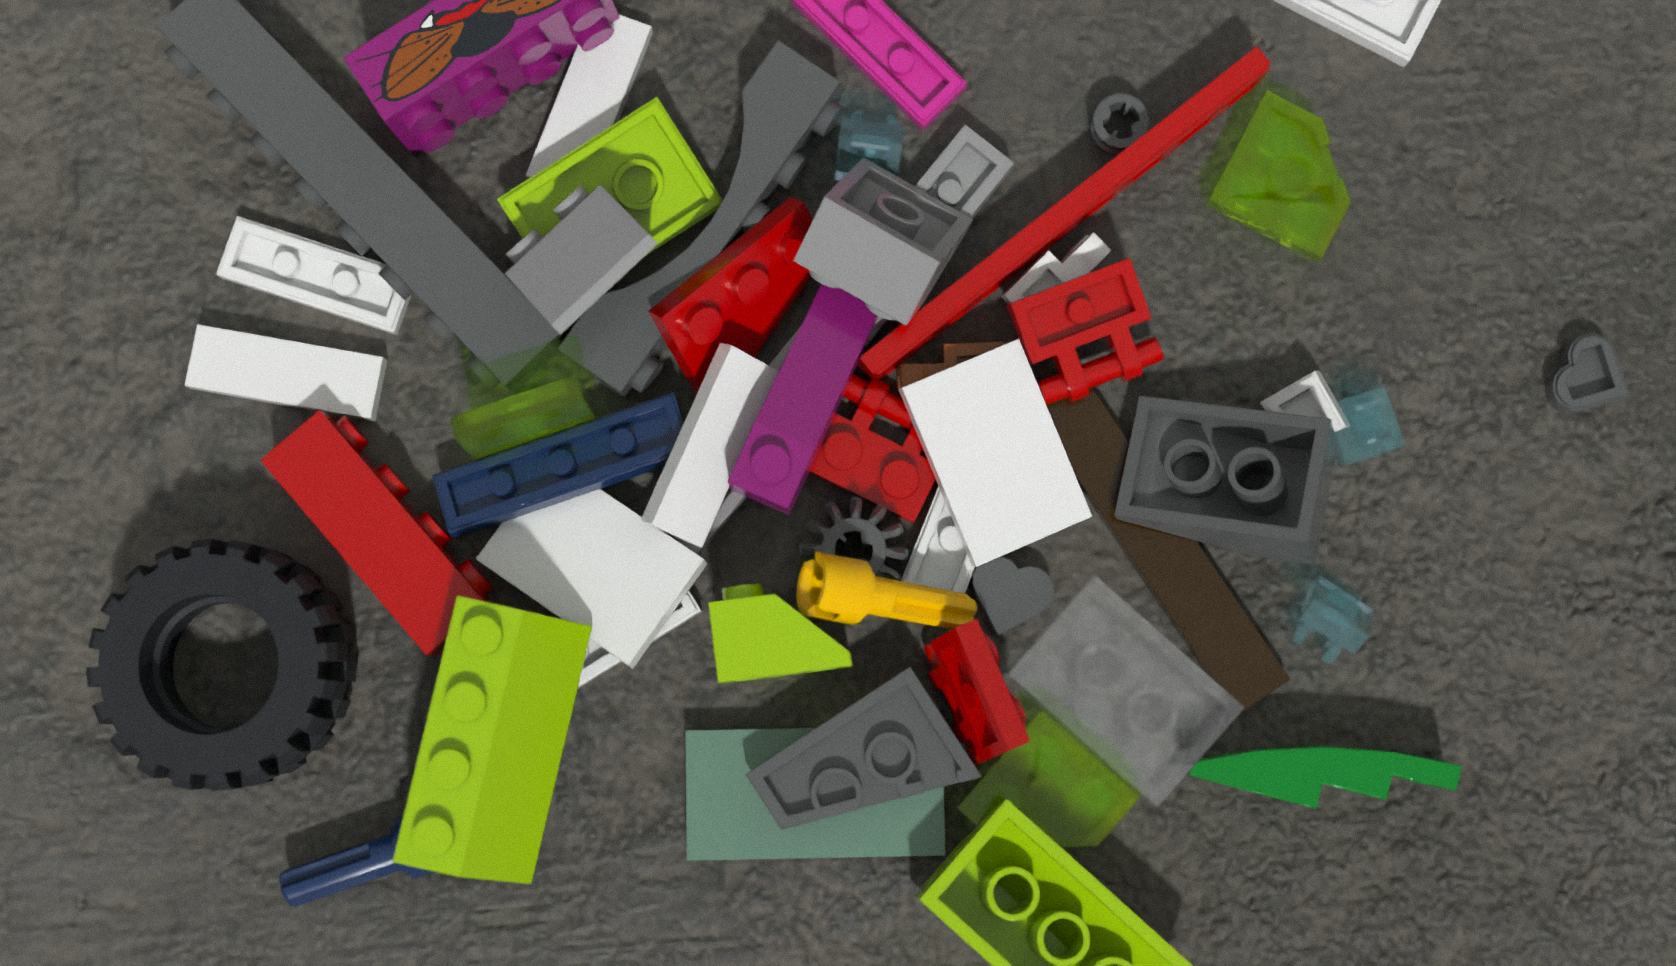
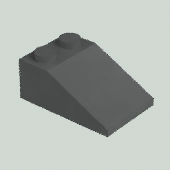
[1114,396,1338,565]

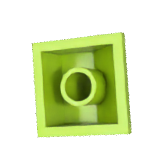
[708,584,852,683]

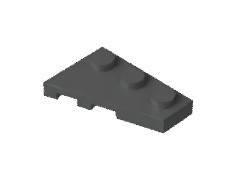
[745,667,982,830]

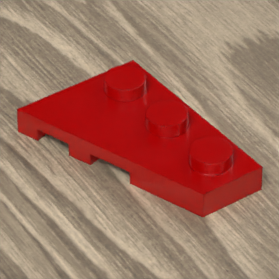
[648,197,813,395]

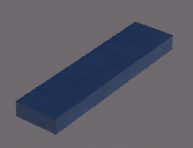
[432,392,685,539]

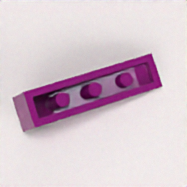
[727,284,879,516]

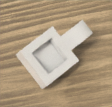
[1001,232,1111,303]

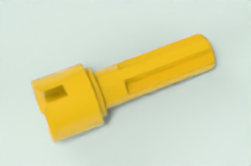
[796,551,977,629]

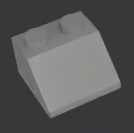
[793,157,973,325]
[505,184,658,335]

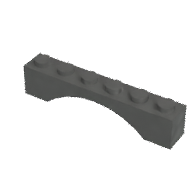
[558,40,844,401]

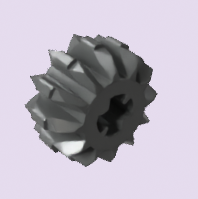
[799,497,908,581]

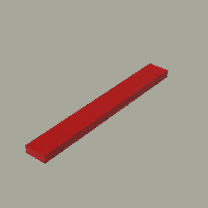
[859,46,1271,382]

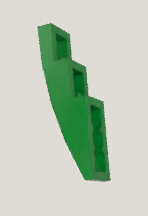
[1179,745,1462,809]

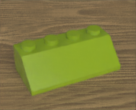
[393,595,593,884]
[913,799,1193,966]

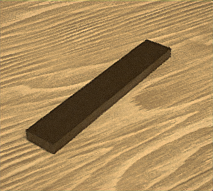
[1046,388,1291,715]

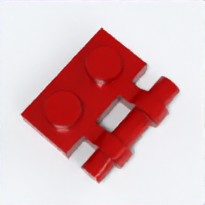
[1006,258,1164,405]
[809,374,936,524]
[923,619,1030,765]

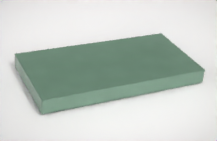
[685,728,945,861]

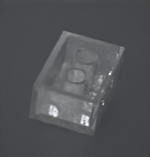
[1002,575,1245,807]

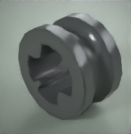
[1089,93,1149,156]

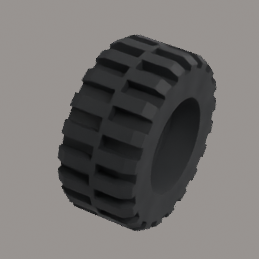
[86,539,357,791]

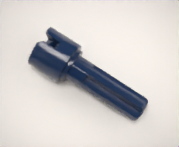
[279,815,434,907]

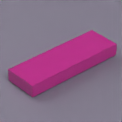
[792,0,967,132]

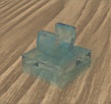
[835,111,905,181]
[1335,386,1406,468]
[1293,575,1373,664]

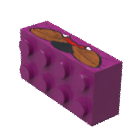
[343,0,620,156]

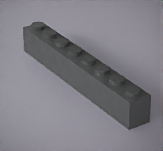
[156,0,565,394]

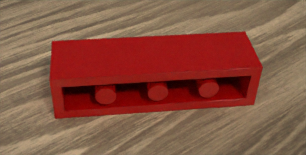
[260,410,494,657]

